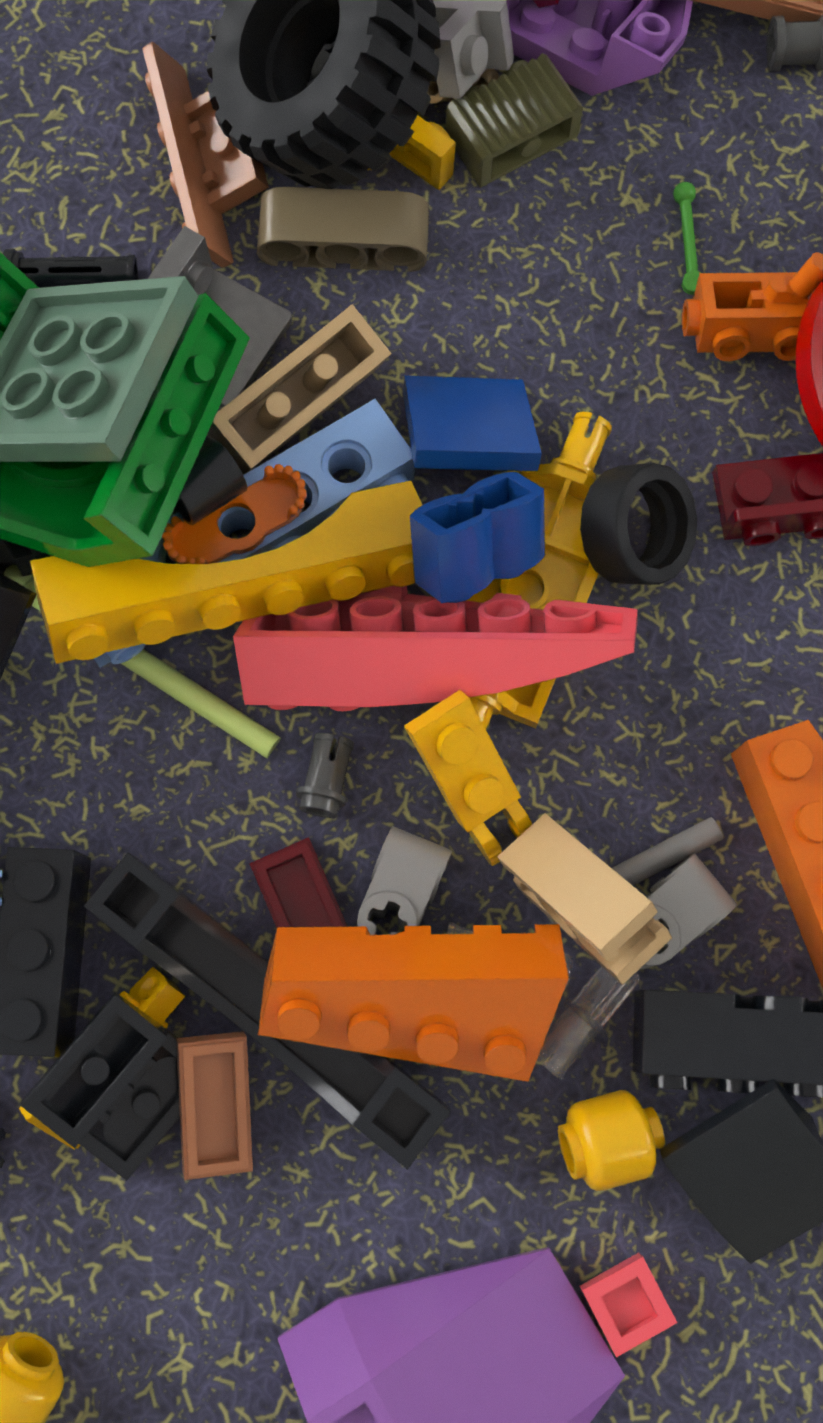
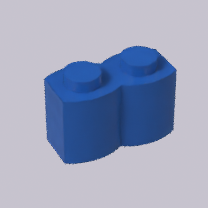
[410,471,545,603]

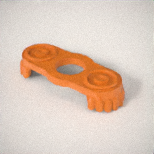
[162,464,307,564]

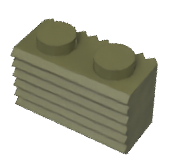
[446,53,583,188]

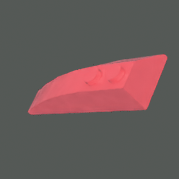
[233,585,638,712]

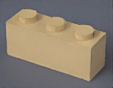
[207,304,392,475]

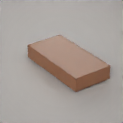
[176,1031,253,1180]

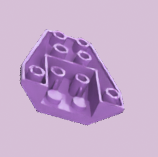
[507,0,693,96]
[277,1247,625,1423]

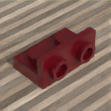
[712,453,823,546]

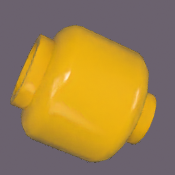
[558,1090,665,1191]
[0,1332,65,1423]

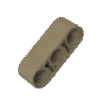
[257,187,430,272]

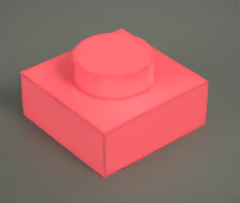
[579,1253,677,1358]

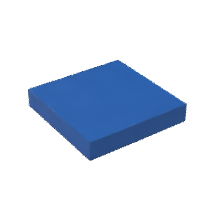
[403,376,542,471]

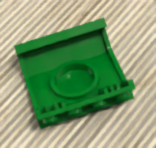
[0,252,250,567]

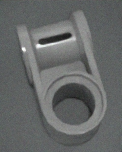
[357,826,453,935]
[640,853,738,969]

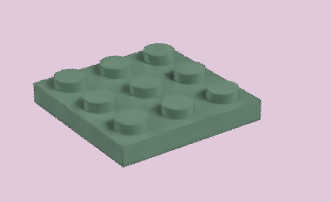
[0,276,199,462]

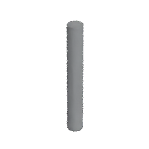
[546,817,723,924]

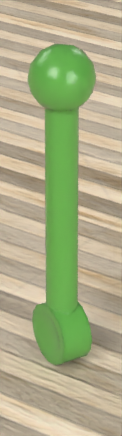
[673,181,701,295]

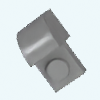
[433,0,514,99]

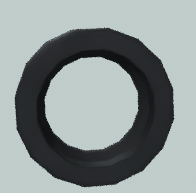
[580,463,698,585]

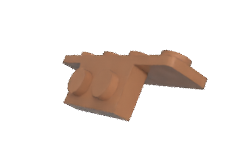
[143,42,269,268]

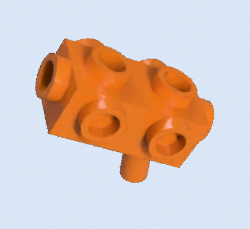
[682,252,823,362]

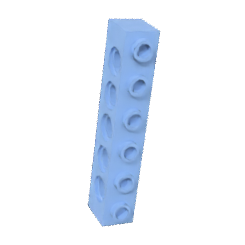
[94,398,415,668]

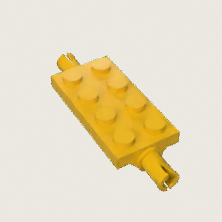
[466,411,612,730]

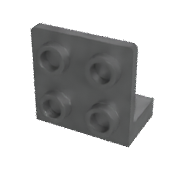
[148,226,292,408]

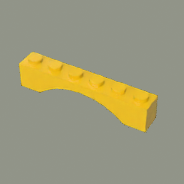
[30,480,422,664]

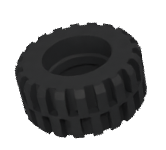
[207,0,441,189]

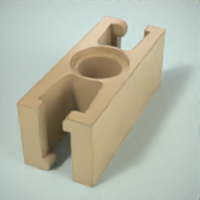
[497,813,672,985]

